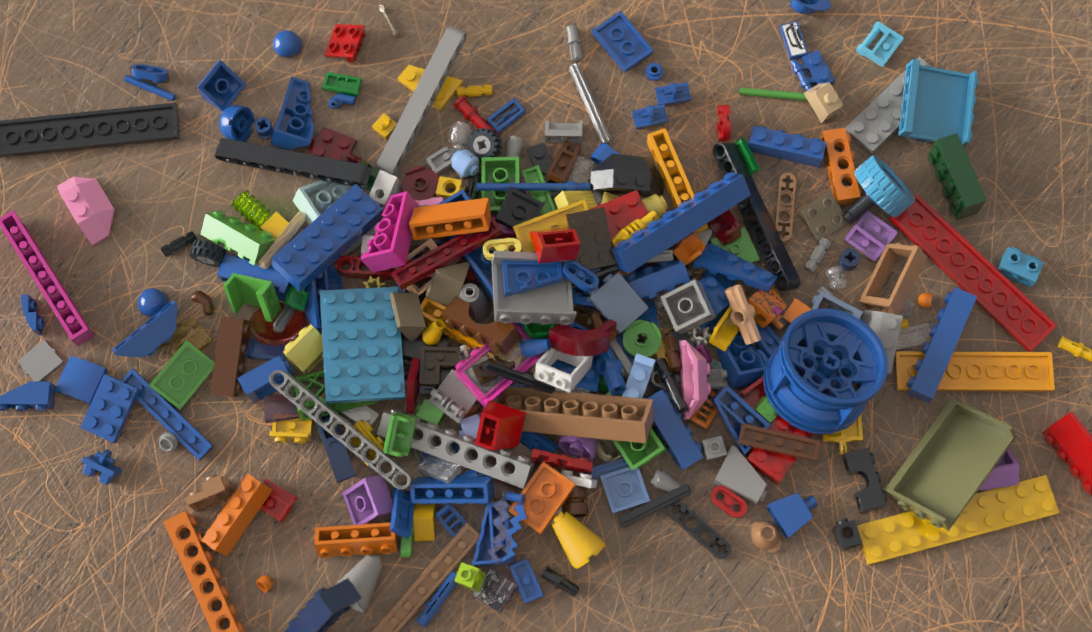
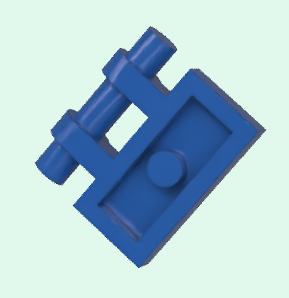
[790,50,835,91]

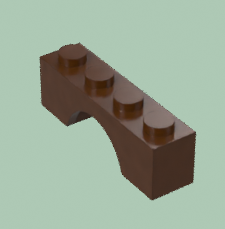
[441,297,520,355]

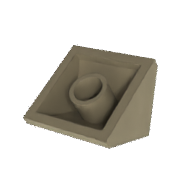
[425,262,470,306]
[389,292,426,342]

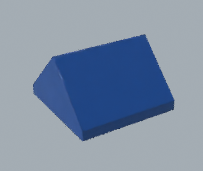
[196,60,246,112]

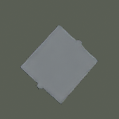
[18,339,64,381]

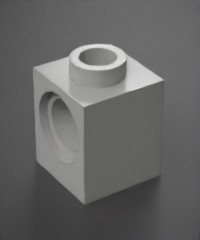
[700,435,727,463]

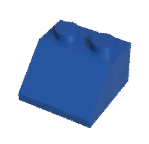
[698,274,730,330]

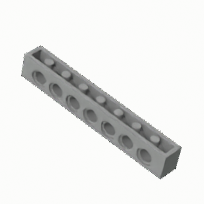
[377,409,535,488]

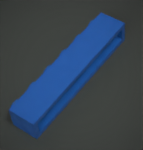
[906,287,977,403]

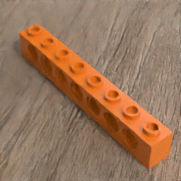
[163,511,246,632]

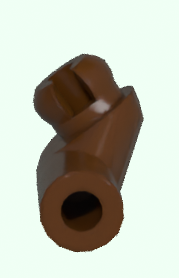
[191,291,214,315]

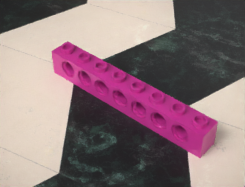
[0,210,95,346]

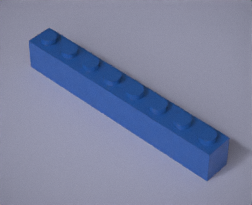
[611,172,751,273]

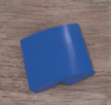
[54,356,108,404]

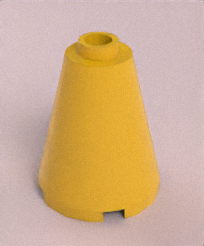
[552,512,605,569]

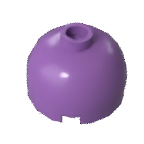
[558,435,597,462]

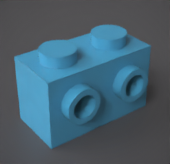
[997,247,1044,288]

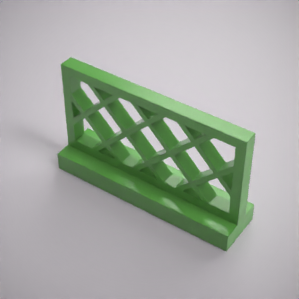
[294,370,378,422]

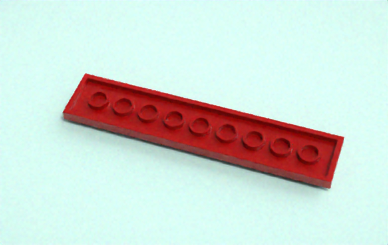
[889,193,1057,352]

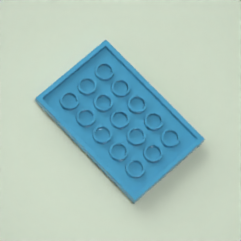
[320,287,405,404]

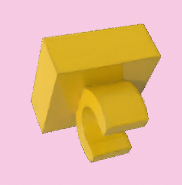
[372,113,397,139]

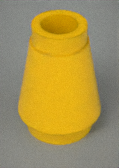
[422,319,445,346]

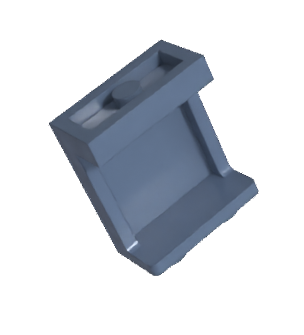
[586,272,648,334]

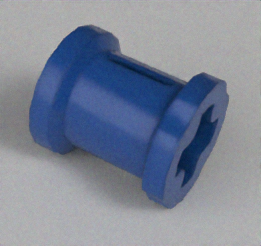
[254,117,274,140]

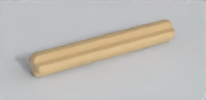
[258,211,307,269]

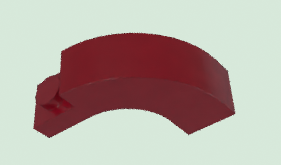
[548,319,617,356]

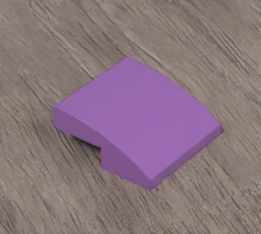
[844,211,898,262]

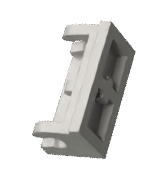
[545,120,582,143]

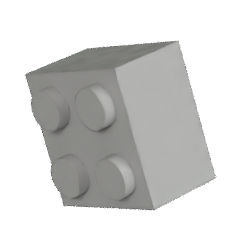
[661,280,716,334]

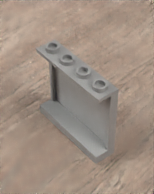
[491,251,576,325]

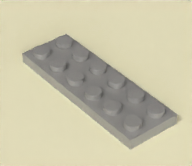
[845,57,932,154]

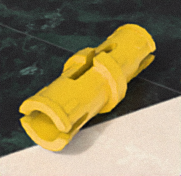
[1057,336,1092,362]

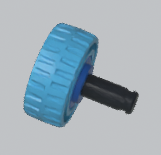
[843,155,915,224]

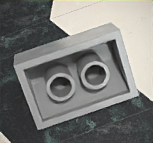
[862,310,903,374]

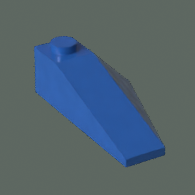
[270,76,314,150]
[709,320,768,389]

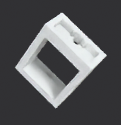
[535,348,593,393]

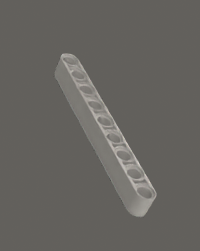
[376,26,467,176]
[269,370,412,489]

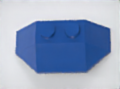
[304,265,343,330]
[112,300,178,358]

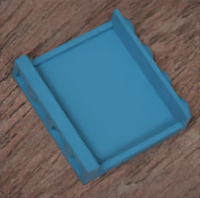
[898,59,979,147]

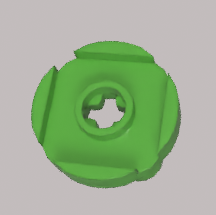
[623,320,662,358]

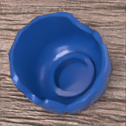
[273,30,303,58]
[137,288,169,317]

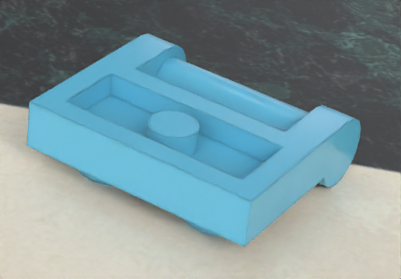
[856,22,904,68]

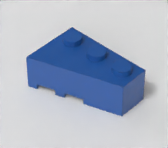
[710,385,771,455]
[471,501,516,568]

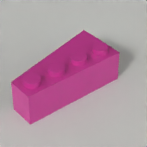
[360,191,419,272]

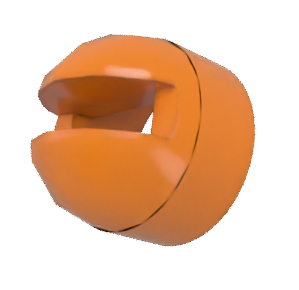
[918,293,933,309]
[256,575,274,593]

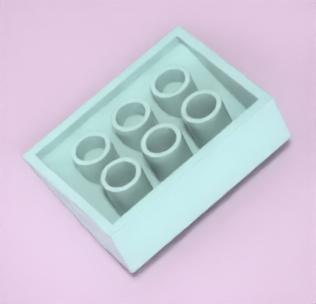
[293,180,379,256]

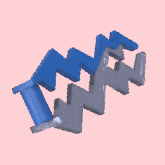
[488,490,527,563]

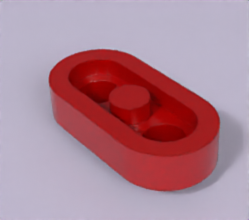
[710,486,747,518]

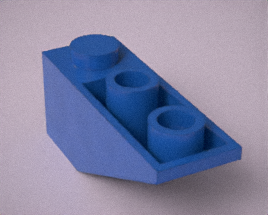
[0,381,56,411]

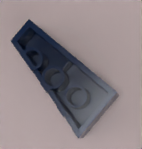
[285,578,362,632]

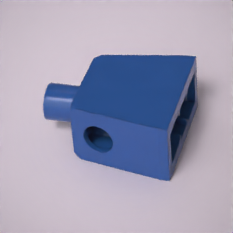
[766,493,818,540]

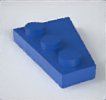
[502,260,563,297]

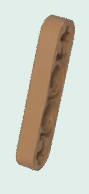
[775,173,796,244]

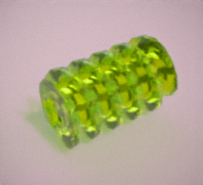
[231,190,271,230]

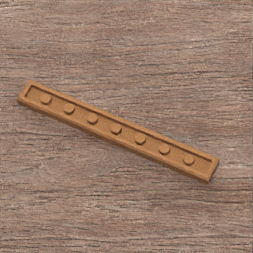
[370,523,480,632]

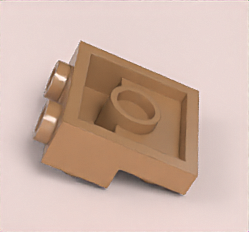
[185,475,234,512]

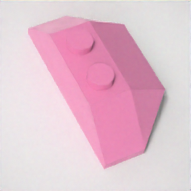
[57,177,115,246]
[679,340,711,419]

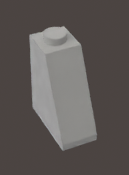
[713,445,767,505]

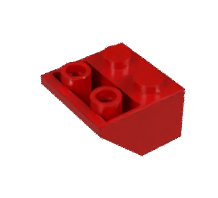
[529,228,581,263]
[475,400,526,451]

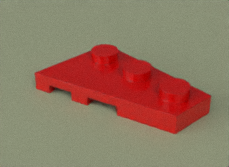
[532,449,593,474]

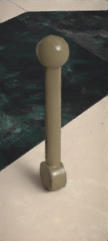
[379,5,400,37]

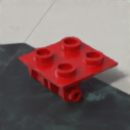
[324,24,366,63]

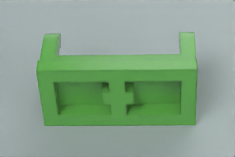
[383,412,417,457]

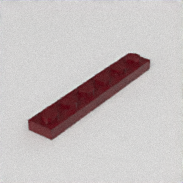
[391,217,503,290]

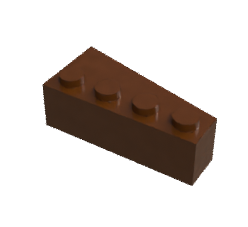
[210,317,253,397]

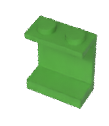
[223,273,282,322]

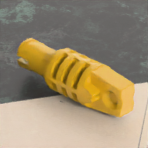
[611,210,659,248]

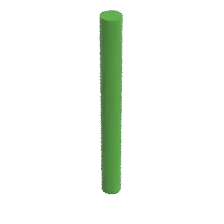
[739,87,808,101]

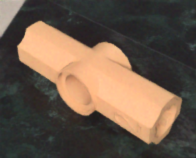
[724,284,761,345]

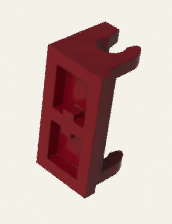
[707,209,741,246]

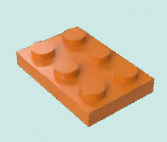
[508,462,576,535]

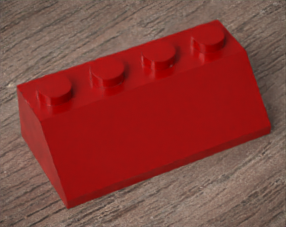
[1042,411,1092,495]

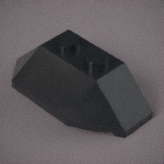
[590,154,664,197]

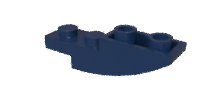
[317,415,356,483]

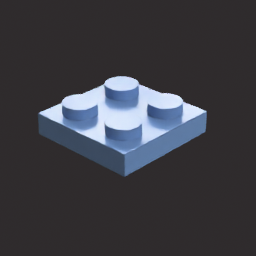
[600,467,650,515]

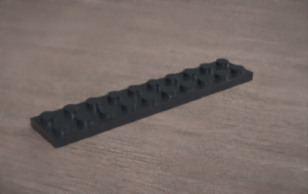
[0,102,180,158]

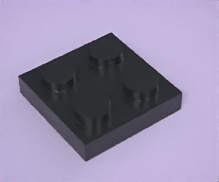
[495,187,544,230]

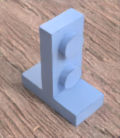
[622,353,655,398]

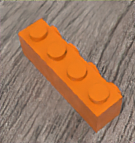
[201,474,273,556]
[314,523,398,558]

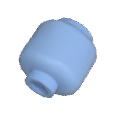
[451,149,479,177]

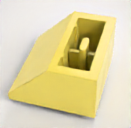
[283,324,323,375]

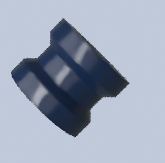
[838,248,860,271]

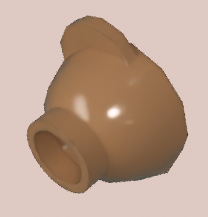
[751,521,782,553]

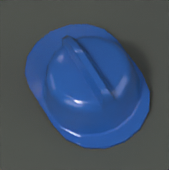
[790,0,831,15]

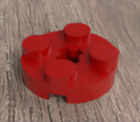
[716,104,731,142]

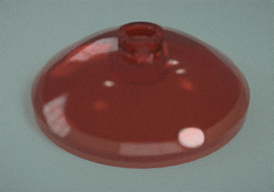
[249,303,308,346]

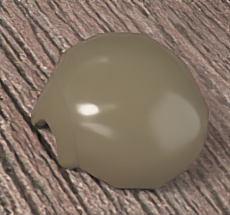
[596,439,622,462]

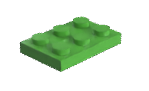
[149,340,215,409]

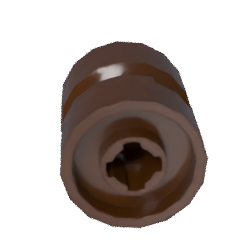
[562,486,589,518]

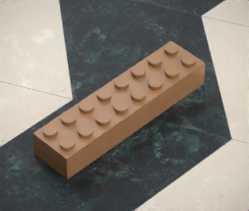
[493,386,654,443]

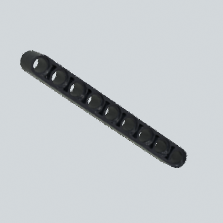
[214,138,372,189]
[713,142,800,292]

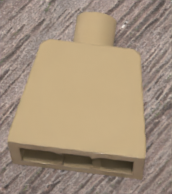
[804,83,843,123]

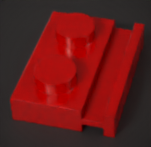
[260,478,298,523]

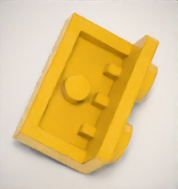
[270,415,313,444]

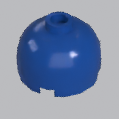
[219,105,255,142]

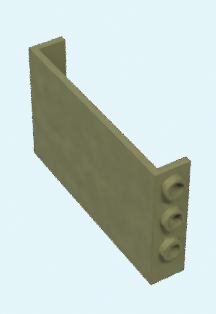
[884,398,1016,531]

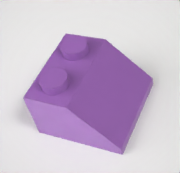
[979,448,1019,490]
[342,475,393,525]

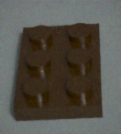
[566,207,615,270]

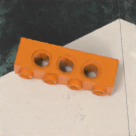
[821,128,862,206]

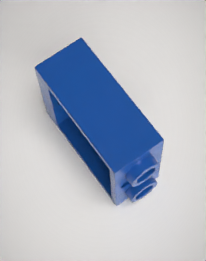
[237,356,295,404]

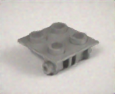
[428,370,483,424]

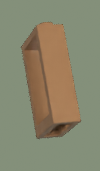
[859,243,927,315]

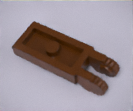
[546,140,582,183]

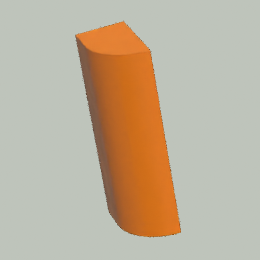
[409,198,491,240]

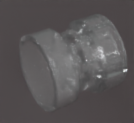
[825,266,849,291]

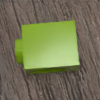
[454,563,486,593]

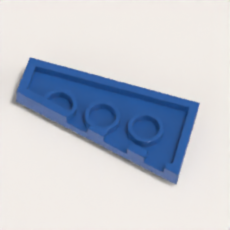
[693,243,778,292]

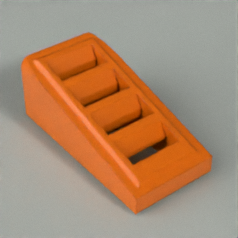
[689,390,717,432]

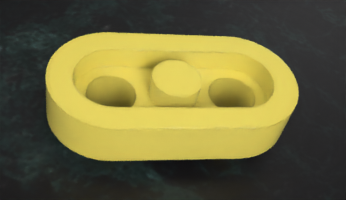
[483,238,522,261]

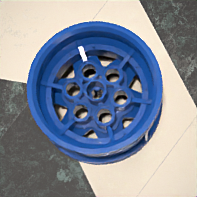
[763,308,888,434]

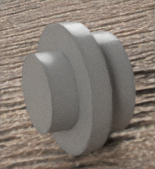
[159,432,178,451]

